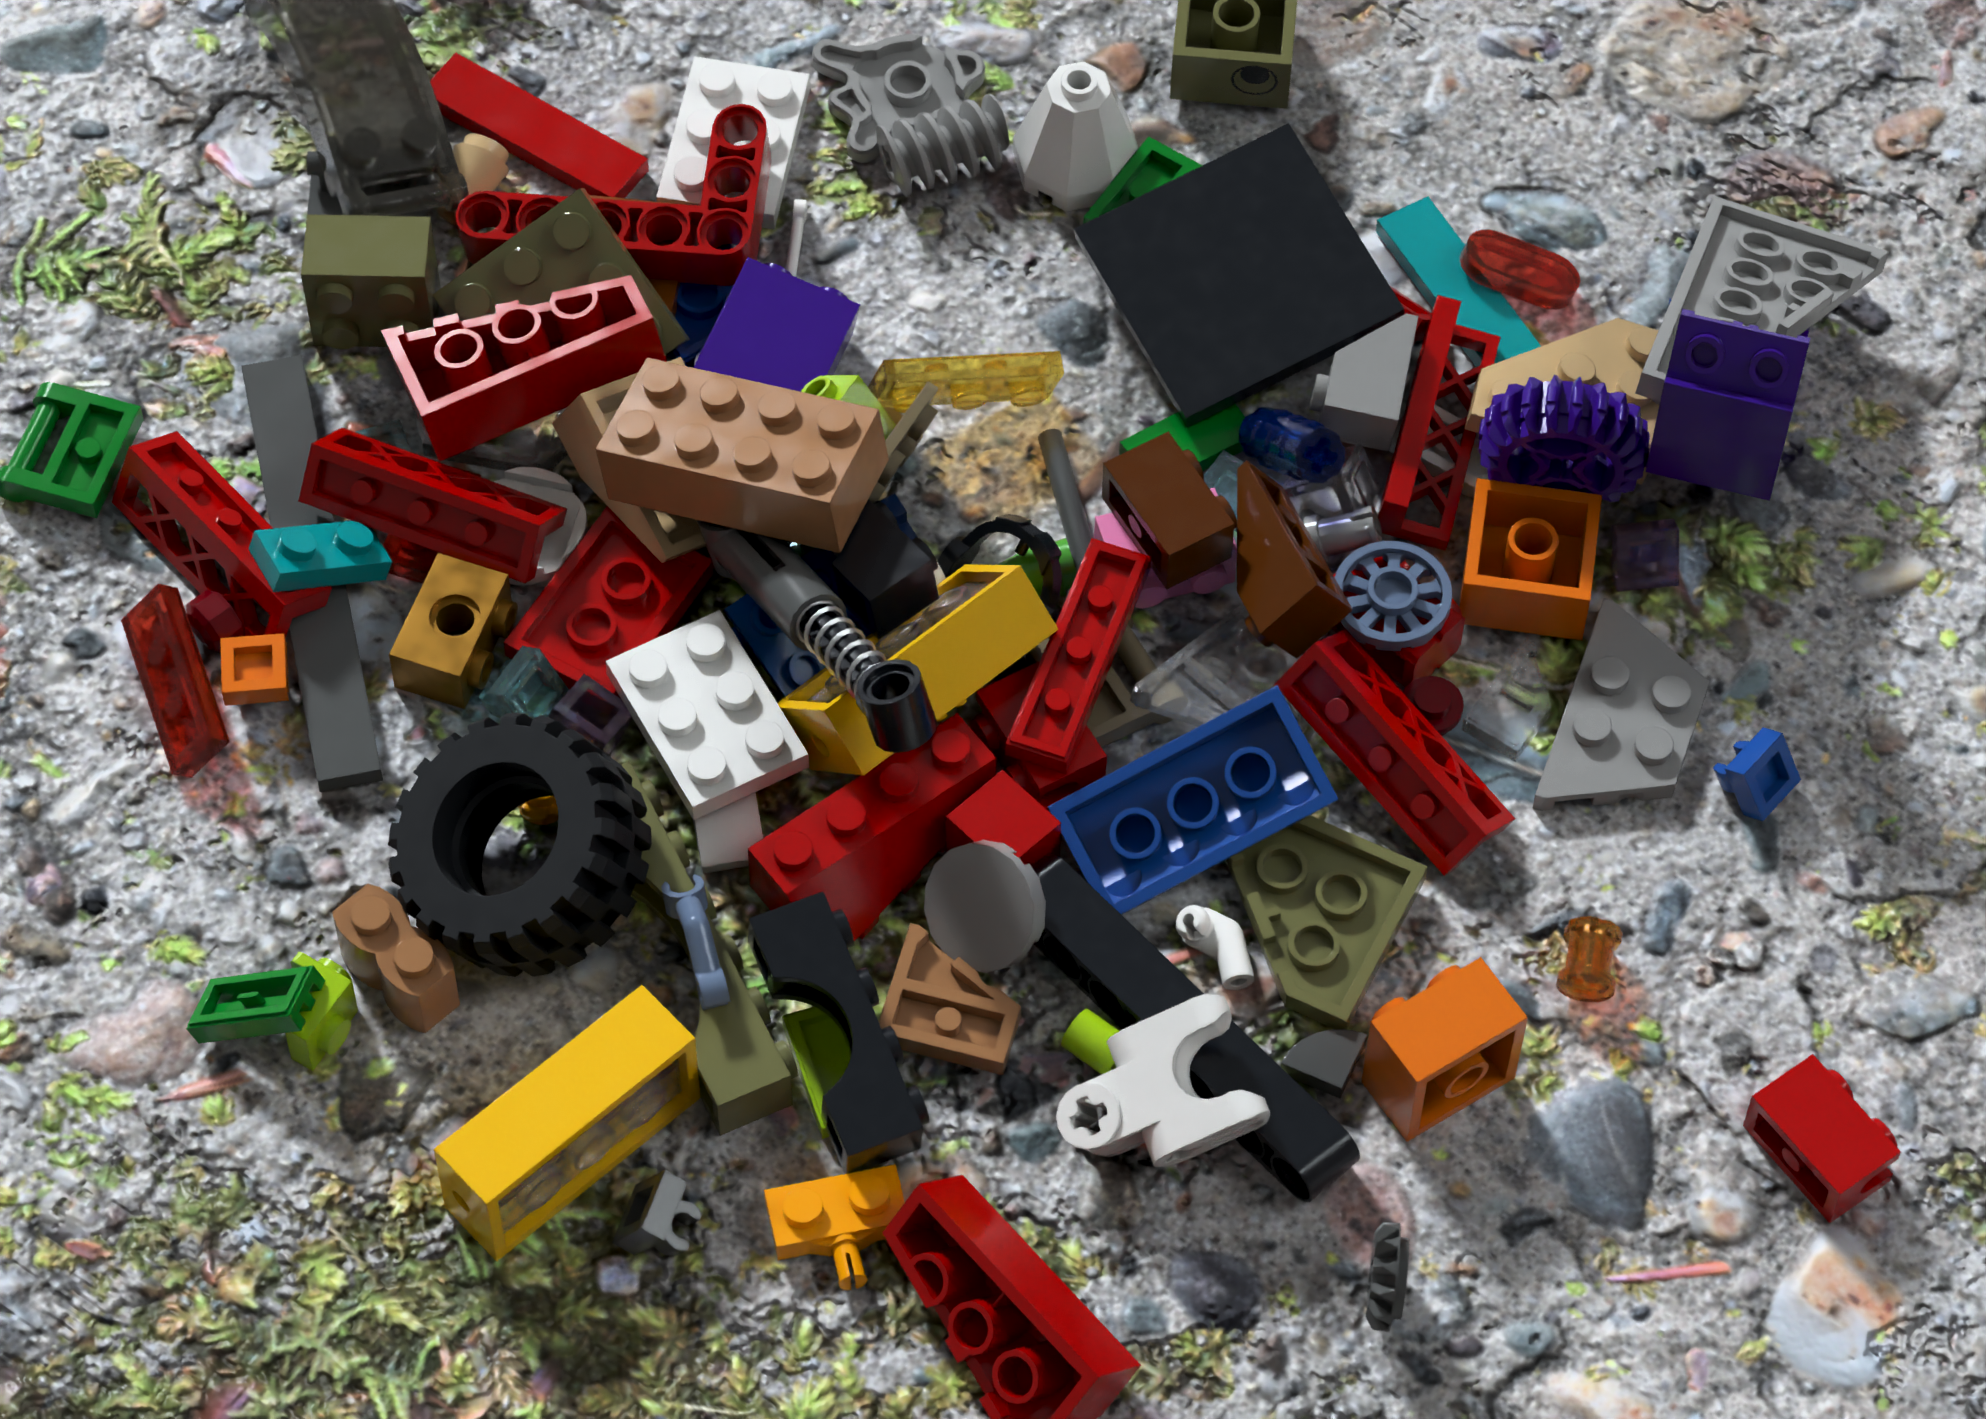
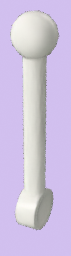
[785,199,807,277]

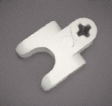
[1056,994,1270,1167]

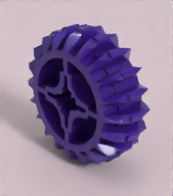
[1478,374,1650,502]

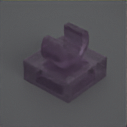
[1612,519,1679,592]

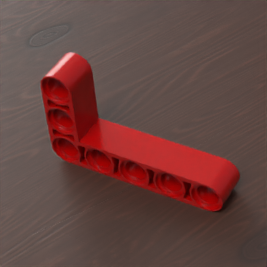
[456,104,772,286]

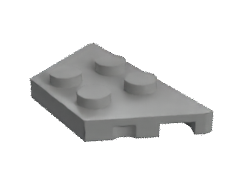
[1533,598,1710,811]

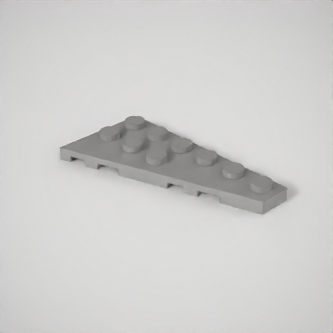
[1635,196,1889,405]

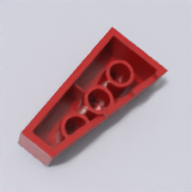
[381,275,667,462]

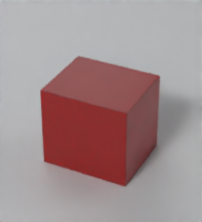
[946,769,1061,867]

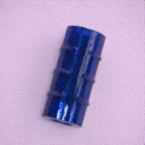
[1238,407,1346,483]

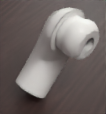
[1176,905,1255,990]

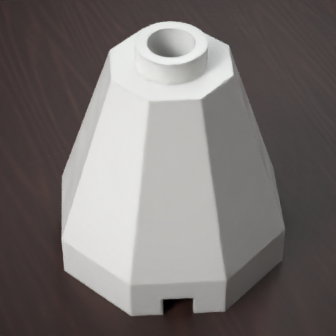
[1013,62,1139,212]

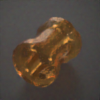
[1556,916,1623,1002]

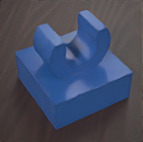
[1713,727,1801,821]

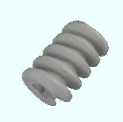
[876,93,1009,197]

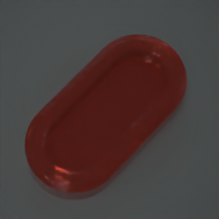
[1460,229,1580,310]

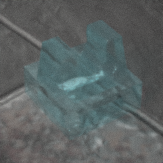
[478,646,570,719]

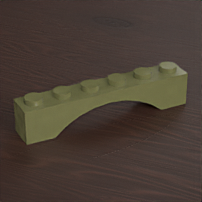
[620,761,798,1136]

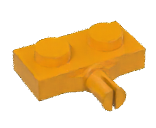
[764,1164,905,1291]

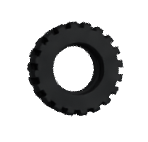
[388,713,652,977]

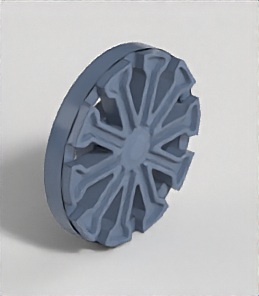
[1334,541,1452,651]

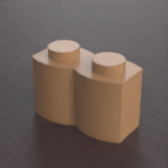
[332,884,460,1033]

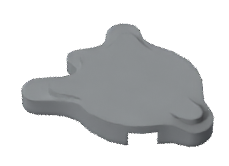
[812,34,985,163]

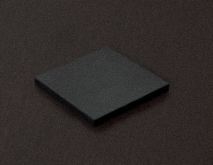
[1074,123,1405,428]

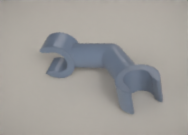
[661,874,731,1010]

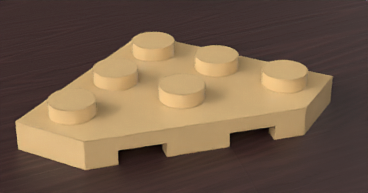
[1465,318,1659,485]

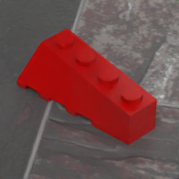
[748,713,996,942]
[882,1175,1141,1419]

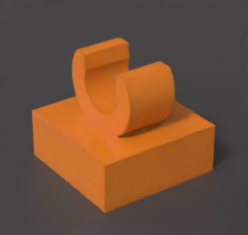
[220,633,289,706]

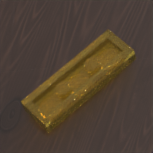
[868,351,1065,413]

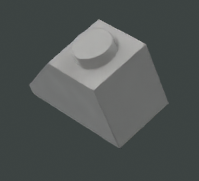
[1309,313,1418,452]

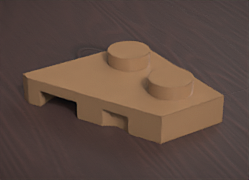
[879,923,1021,1075]

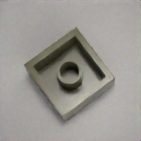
[1170,0,1297,109]
[301,214,441,349]

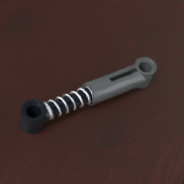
[697,520,937,753]

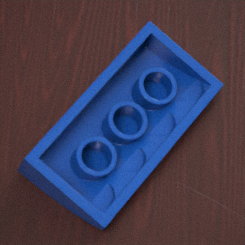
[1048,685,1339,915]

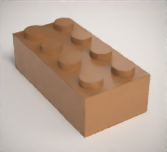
[595,357,889,553]

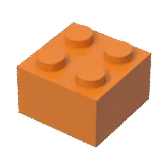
[1459,478,1602,640]
[1361,957,1528,1142]

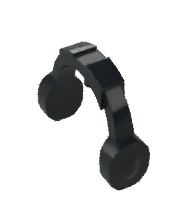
[937,514,1062,624]

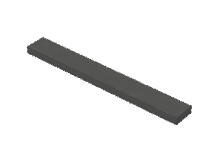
[241,355,383,792]

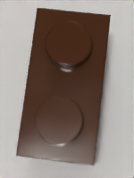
[1102,431,1237,590]

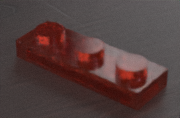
[121,584,230,778]

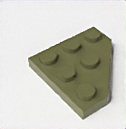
[432,188,690,356]
[1226,815,1428,1030]

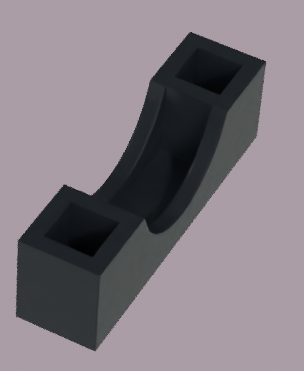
[832,499,939,640]
[748,892,929,1174]

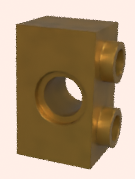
[389,553,518,709]

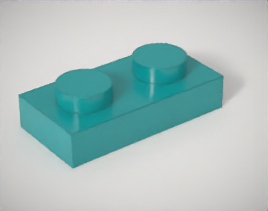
[248,521,392,592]

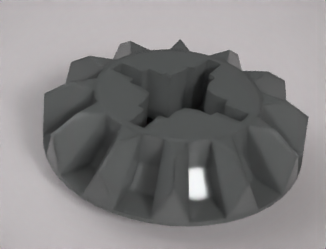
[1366,1222,1409,1332]

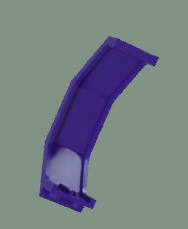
[1645,309,1810,501]

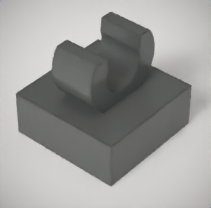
[612,1170,702,1256]

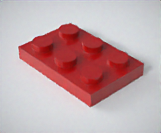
[503,506,714,712]

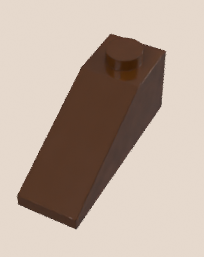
[1237,460,1353,659]

